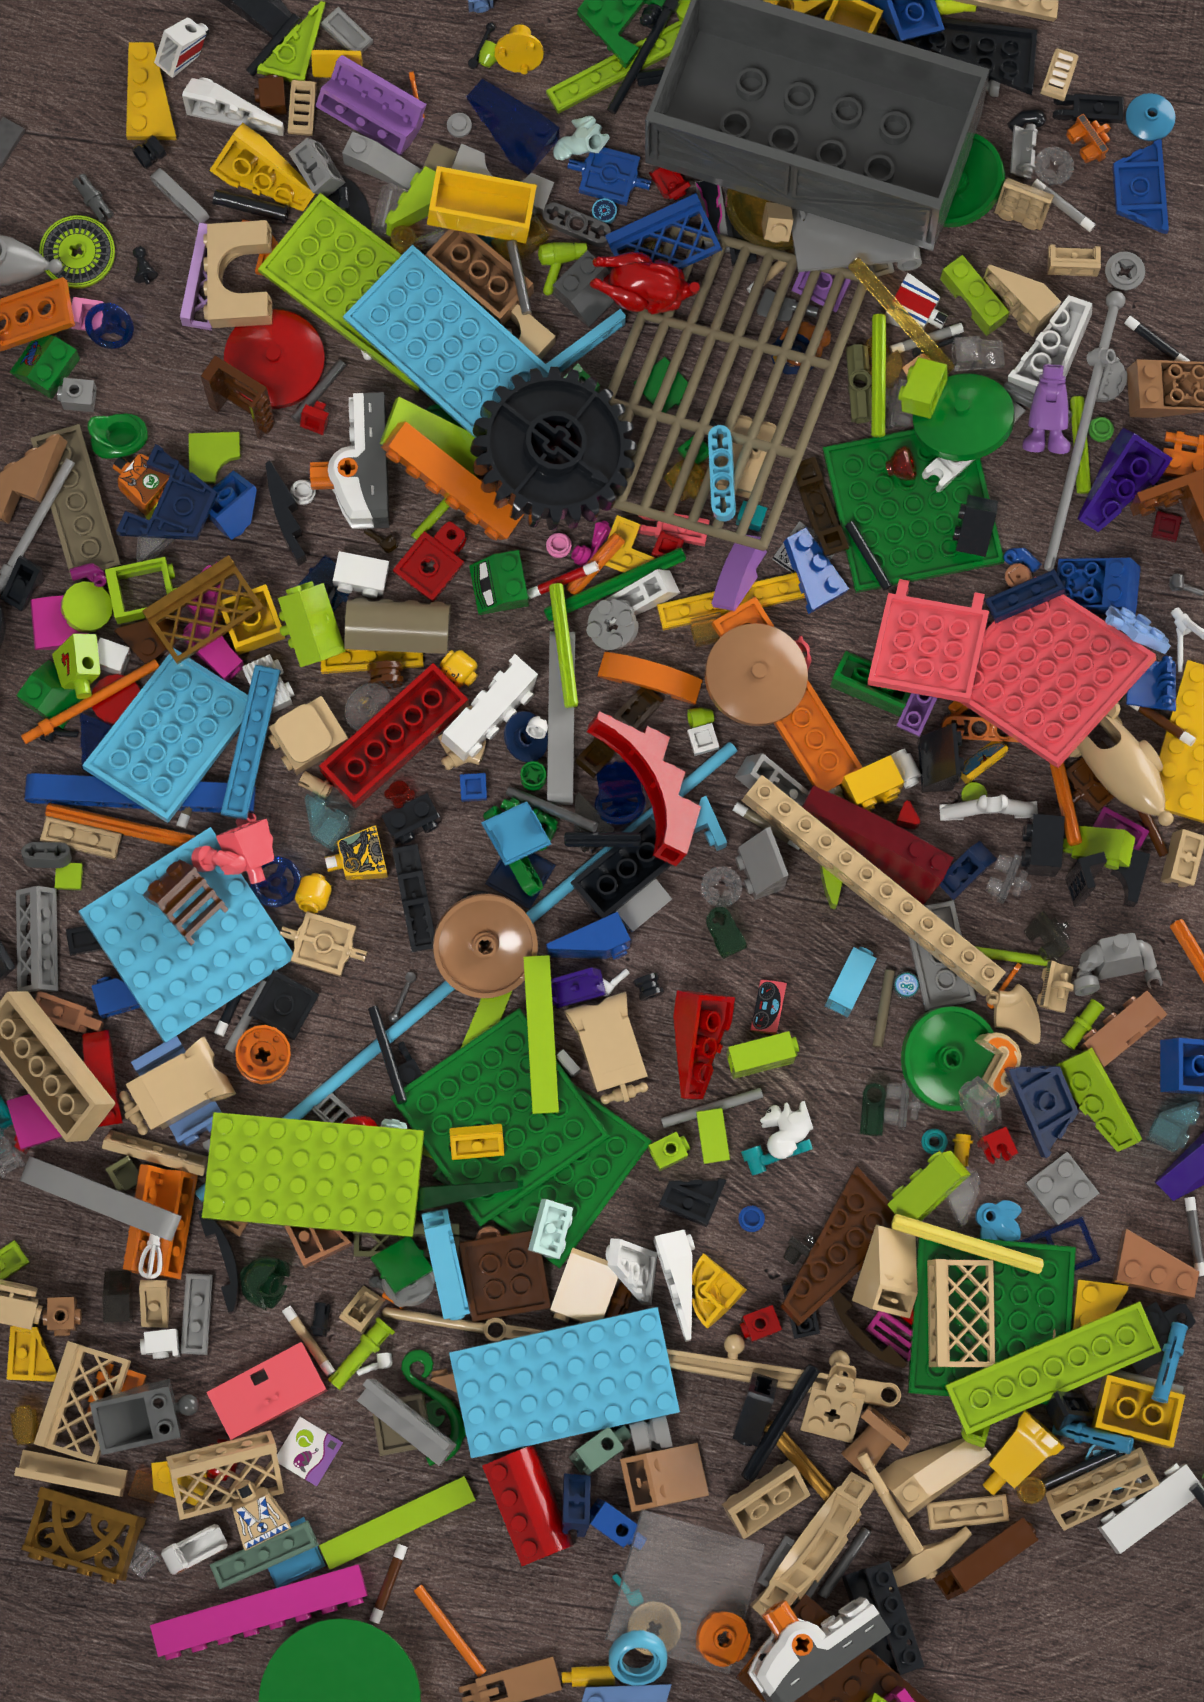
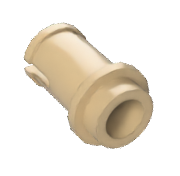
[298,771,333,799]

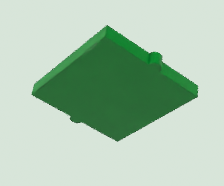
[633,357,688,413]
[371,1237,433,1294]

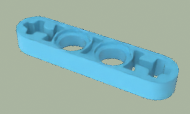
[708,425,736,522]

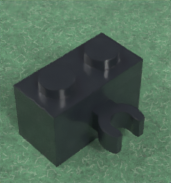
[952,495,998,557]

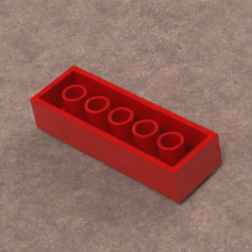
[319,663,469,809]

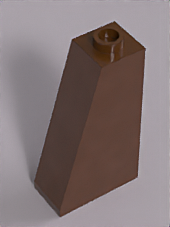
[933,1517,1038,1600]

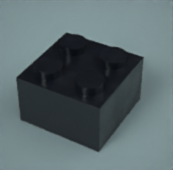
[1020,814,1065,877]

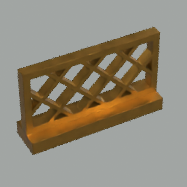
[142,555,264,665]

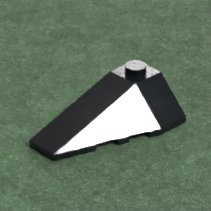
[218,0,299,41]

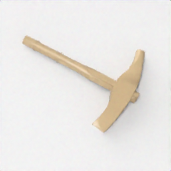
[857,1452,972,1590]

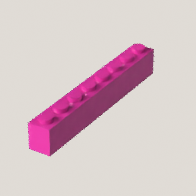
[150,1564,368,1661]

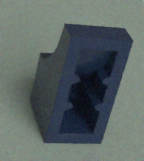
[939,841,997,900]

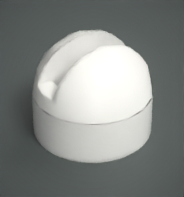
[526,716,548,739]

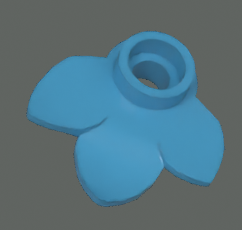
[975,1200,1022,1242]

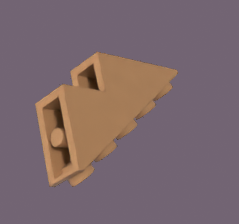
[0,434,68,524]

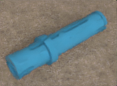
[1151,1322,1188,1403]
[1052,1422,1134,1454]

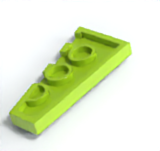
[1056,1047,1142,1152]

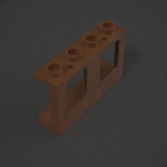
[201,356,275,439]

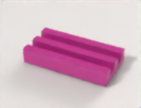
[865,1311,912,1361]

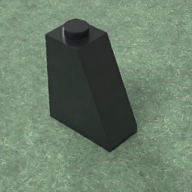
[732,1372,778,1447]

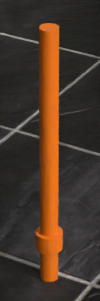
[21,659,159,744]

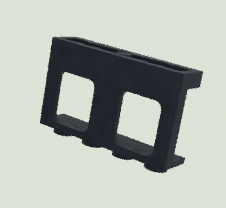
[842,1561,925,1675]

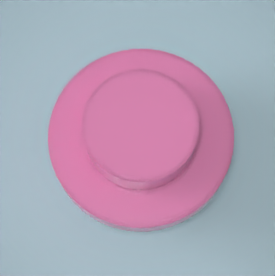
[546,533,572,558]

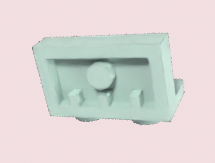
[528,1199,573,1259]

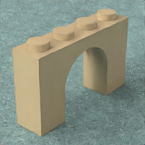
[203,220,272,328]

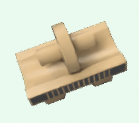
[1037,961,1074,1013]

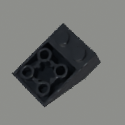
[917,723,964,793]

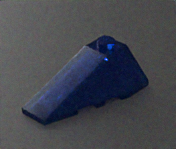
[466,79,560,175]

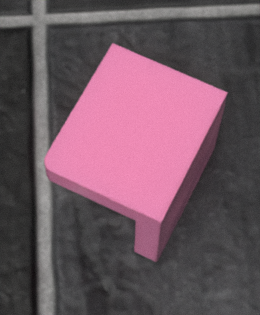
[71,297,106,333]

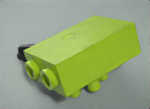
[278,581,346,667]

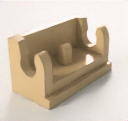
[1047,245,1101,277]
[1160,829,1204,887]

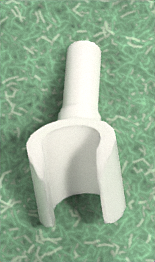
[603,969,630,997]
[357,1353,392,1376]

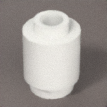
[891,749,921,789]

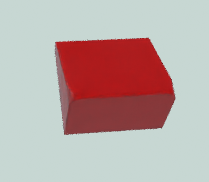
[651,531,685,559]

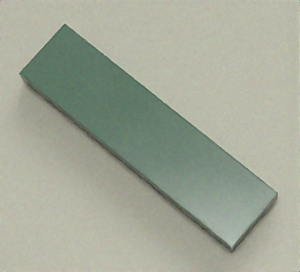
[210,1521,319,1589]

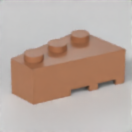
[1080,991,1168,1068]
[285,1226,353,1268]
[1112,1229,1199,1300]

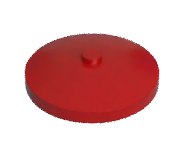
[224,309,325,409]

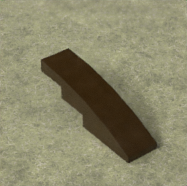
[575,687,664,778]

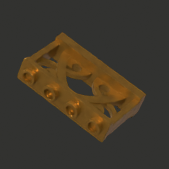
[21,1487,146,1584]

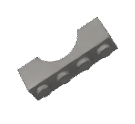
[451,144,554,215]

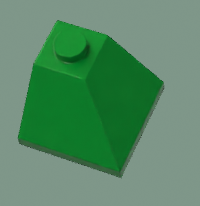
[16,660,92,730]

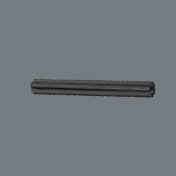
[741,1364,820,1483]

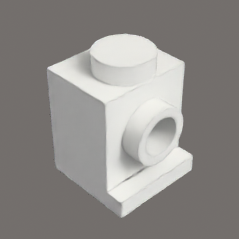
[140,1329,181,1359]

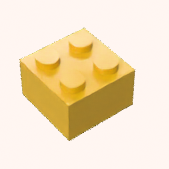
[220,584,286,655]
[841,755,904,811]

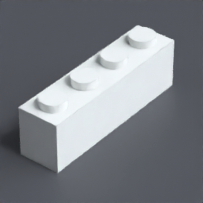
[1097,1463,1204,1554]

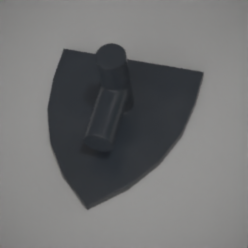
[327,175,371,229]

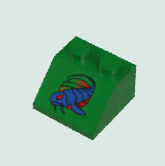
[10,335,80,400]

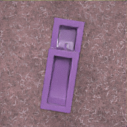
[712,535,767,611]

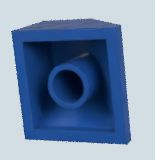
[208,470,257,540]

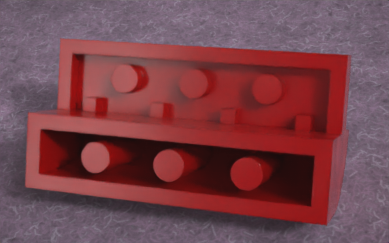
[482,1445,574,1566]

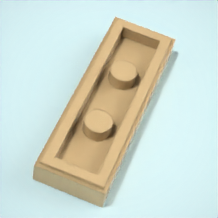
[40,816,123,860]
[926,1494,1009,1530]

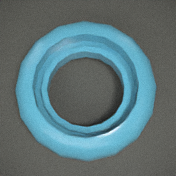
[608,1630,668,1686]

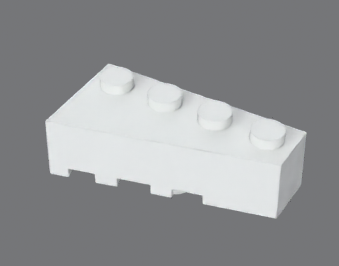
[1008,295,1092,393]
[441,654,538,761]

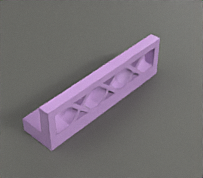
[180,223,212,331]

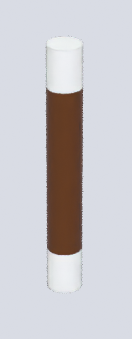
[1129,705,1196,747]
[369,1544,408,1624]

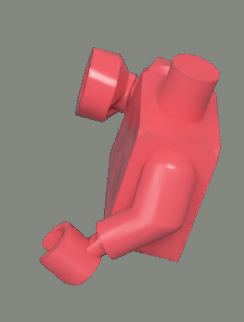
[192,813,274,884]

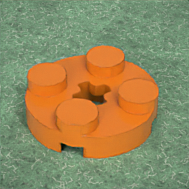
[696,1611,751,1667]

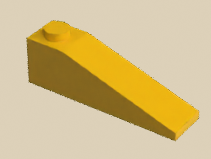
[209,122,315,211]

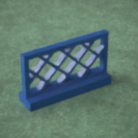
[605,193,722,270]

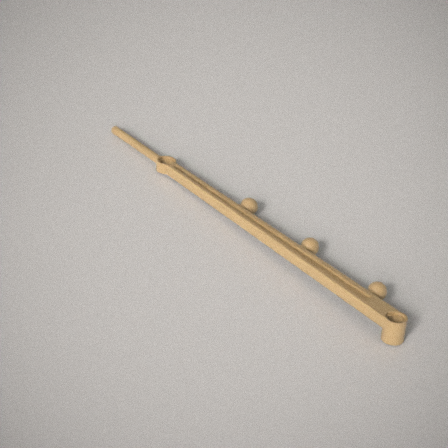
[382,1307,901,1408]

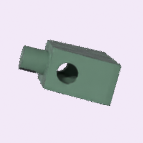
[569,1425,631,1476]

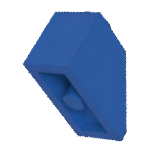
[91,976,141,1019]

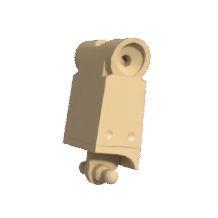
[564,992,648,1104]
[119,1037,236,1135]

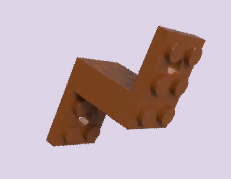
[1130,468,1204,554]

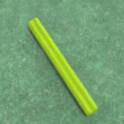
[871,314,886,437]
[549,583,578,708]

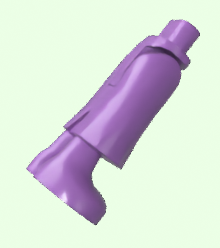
[1022,364,1071,454]

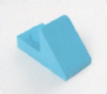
[693,796,727,851]

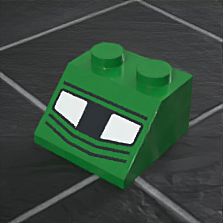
[469,550,529,615]

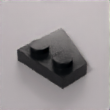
[658,1178,726,1228]

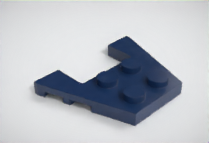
[116,444,217,540]

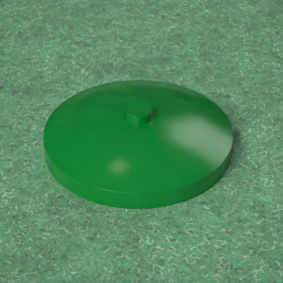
[943,134,1005,227]
[913,374,1015,461]
[901,1006,995,1111]

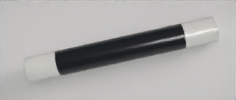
[1124,316,1190,361]
[214,993,243,1037]

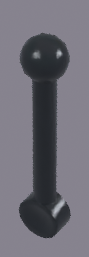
[468,22,496,69]
[912,334,962,358]

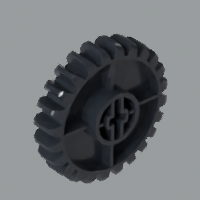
[470,367,637,530]

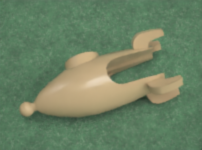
[1069,703,1174,826]

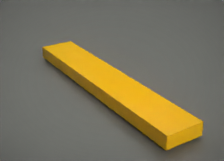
[657,572,805,631]

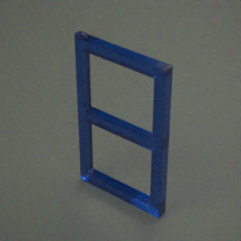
[1017,1217,1101,1271]

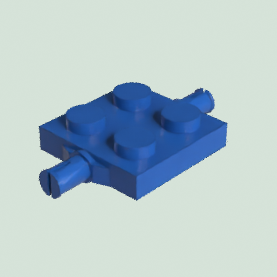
[567,147,652,206]

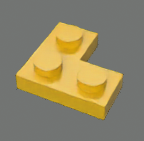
[605,515,655,573]

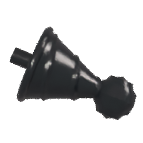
[640,4,663,29]
[133,246,158,285]

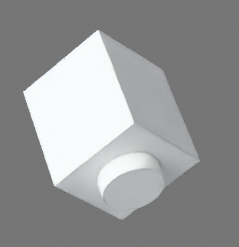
[98,637,132,675]

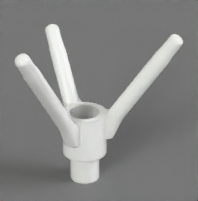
[1171,607,1204,672]

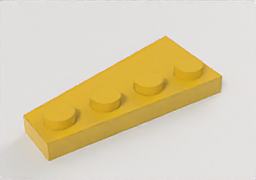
[126,42,177,140]

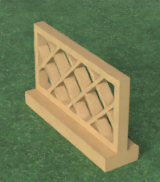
[927,1259,995,1367]
[34,1341,131,1464]
[166,1430,284,1520]

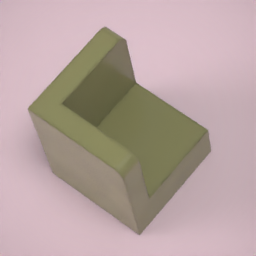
[105,1156,139,1193]

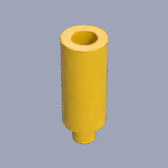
[561,1666,615,1687]

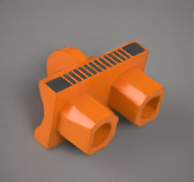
[1066,114,1111,163]

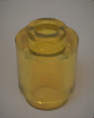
[10,1405,39,1446]

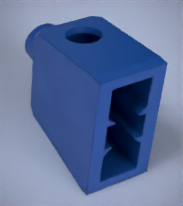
[590,1498,646,1551]

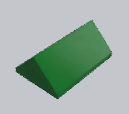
[830,651,911,717]

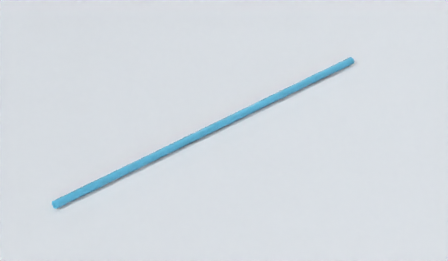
[195,742,737,1202]

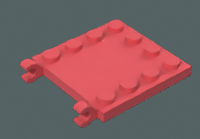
[868,579,989,703]

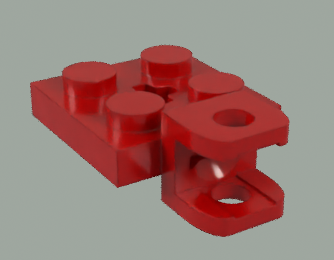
[393,522,466,602]

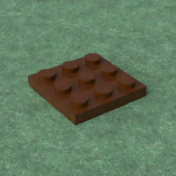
[459,1229,551,1322]

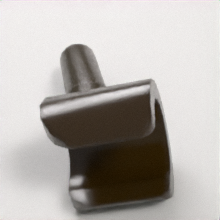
[364,529,398,553]

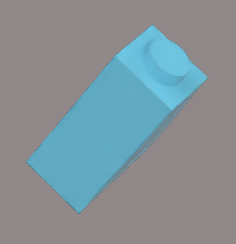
[825,947,877,1018]

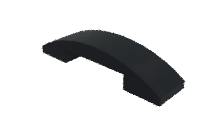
[198,1210,240,1314]

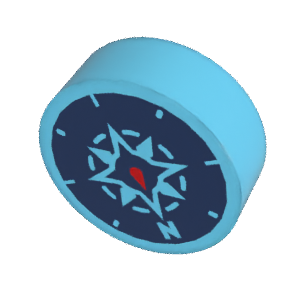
[592,198,617,225]

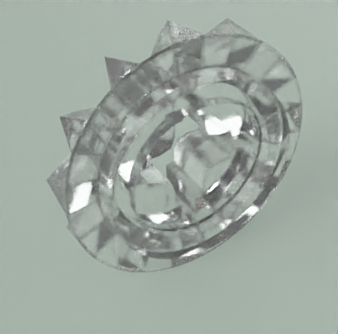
[1034,147,1074,186]
[701,867,742,908]

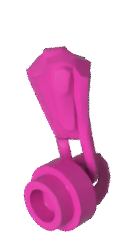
[571,521,611,566]

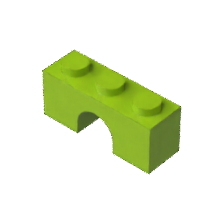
[940,255,1009,336]

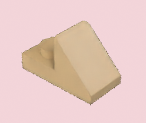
[139,1280,170,1328]

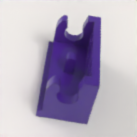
[551,967,606,1008]

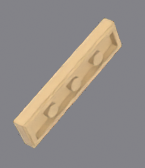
[102,1130,208,1176]

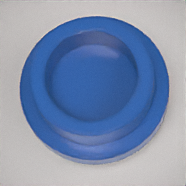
[738,1206,765,1232]

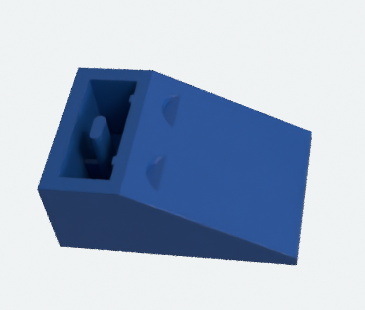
[1057,558,1141,616]

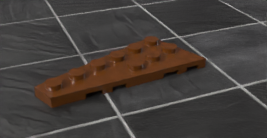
[780,1166,895,1326]

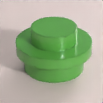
[1088,417,1114,442]

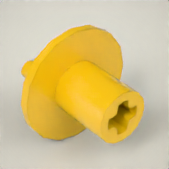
[495,24,544,74]

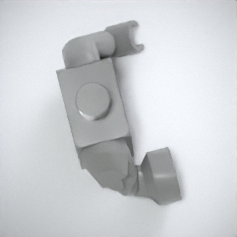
[1072,933,1163,996]

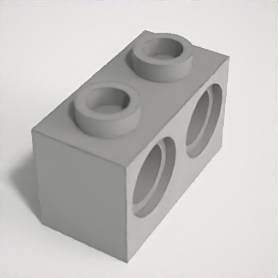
[289,138,346,198]

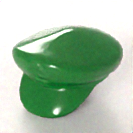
[88,413,148,459]

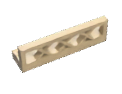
[1045,1447,1160,1531]
[14,1450,128,1497]

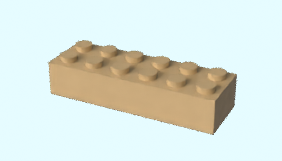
[0,991,116,1142]

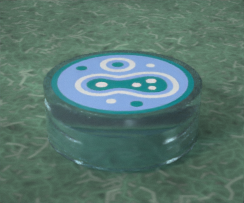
[893,972,920,999]

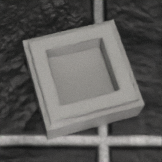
[556,1049,580,1078]

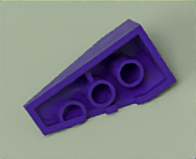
[1077,428,1173,532]

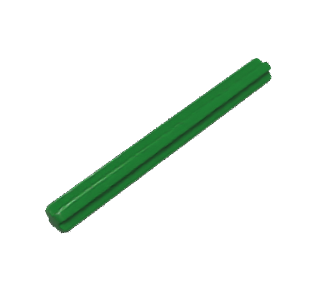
[544,548,686,621]

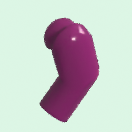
[70,563,107,587]

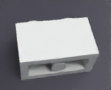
[333,551,389,598]

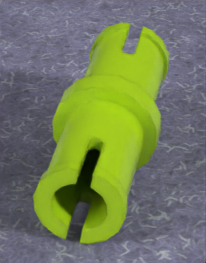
[1061,999,1105,1050]

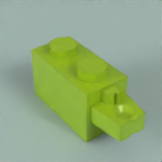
[1063,826,1135,870]

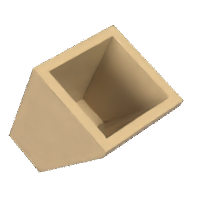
[550,1248,619,1324]

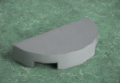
[1095,357,1127,403]

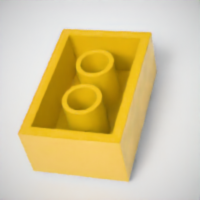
[1091,1375,1185,1449]

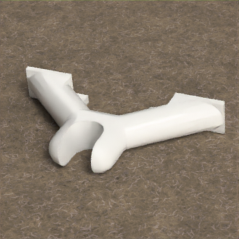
[939,794,1038,821]

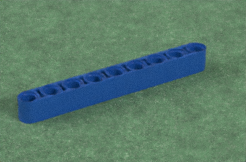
[24,773,256,813]

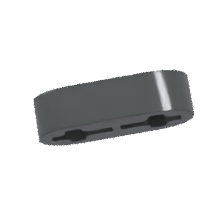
[21,842,72,868]

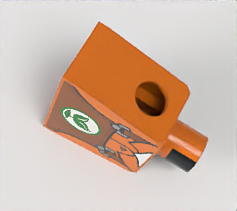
[112,454,170,516]

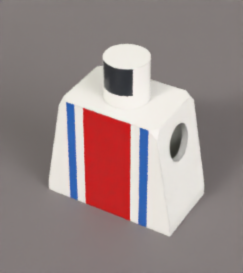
[154,18,209,78]
[885,273,948,333]

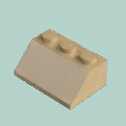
[721,1460,810,1539]

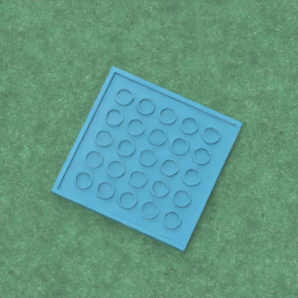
[78,827,293,1043]

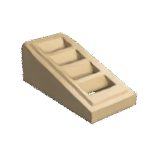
[1040,48,1079,101]
[288,80,317,136]

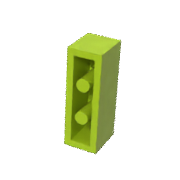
[887,1151,971,1221]

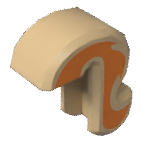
[974,1032,1022,1097]

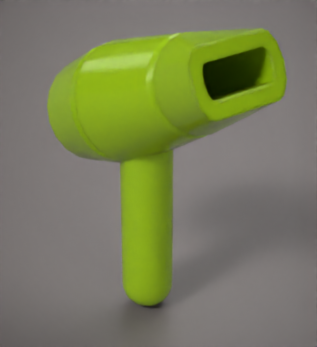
[538,242,587,296]

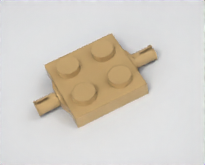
[280,911,368,977]

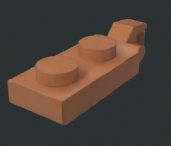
[35,991,104,1034]

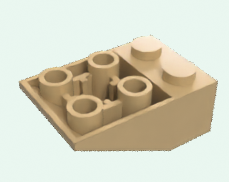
[994,178,1054,230]
[983,265,1061,337]
[852,1225,918,1318]

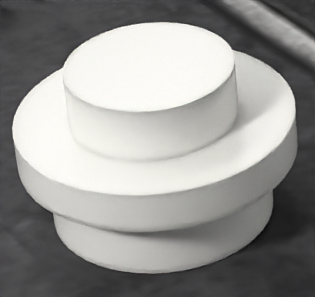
[290,480,316,505]

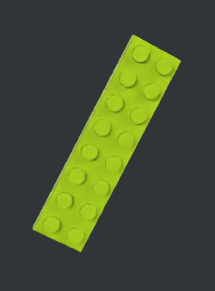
[945,1301,1161,1435]

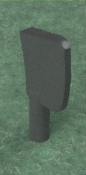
[757,289,819,322]

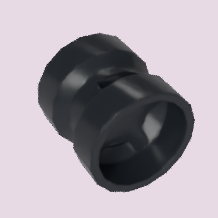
[132,134,167,169]

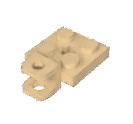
[800,1362,865,1443]

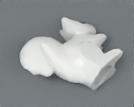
[760,1101,813,1159]

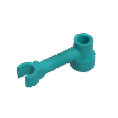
[741,1139,813,1176]

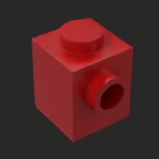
[739,1305,782,1343]

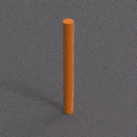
[414,1584,487,1678]

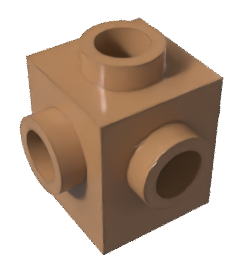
[43,1297,82,1336]

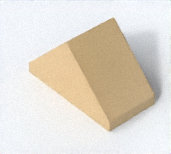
[339,1285,385,1334]

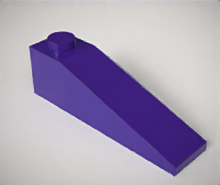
[1155,1132,1204,1201]

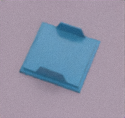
[481,801,551,866]
[268,1517,326,1588]

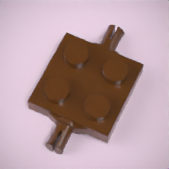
[1066,741,1115,813]

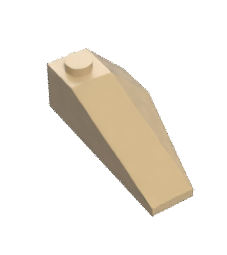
[879,1438,992,1519]

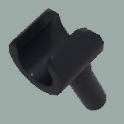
[40,728,77,743]

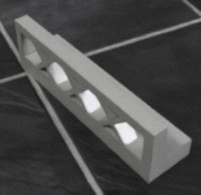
[16,886,58,992]
[357,1379,457,1466]

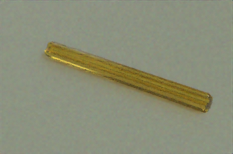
[848,257,955,374]

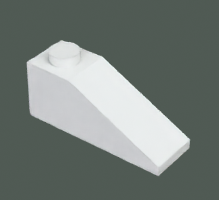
[595,569,680,627]

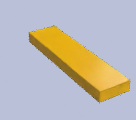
[320,646,424,674]

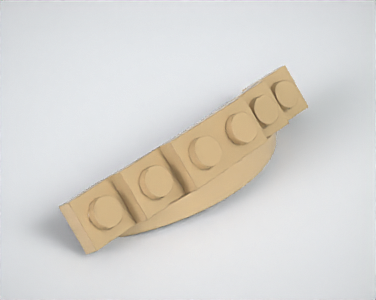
[759,1472,875,1608]

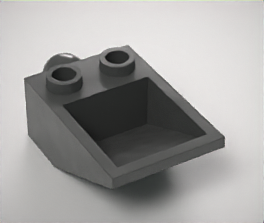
[90,1379,199,1455]

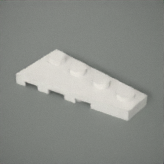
[606,1238,657,1305]

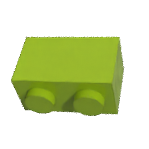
[898,357,948,419]

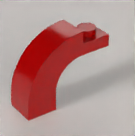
[83,1030,123,1127]

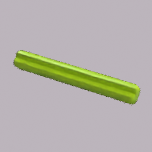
[1070,396,1091,494]

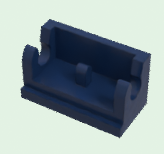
[562,1473,591,1538]

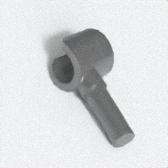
[1169,574,1204,597]

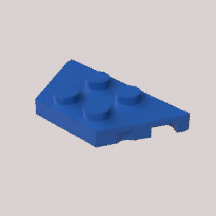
[1112,139,1169,234]

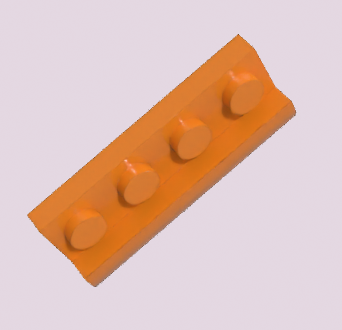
[123,1164,198,1280]

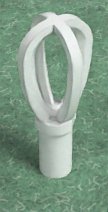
[138,1234,162,1279]

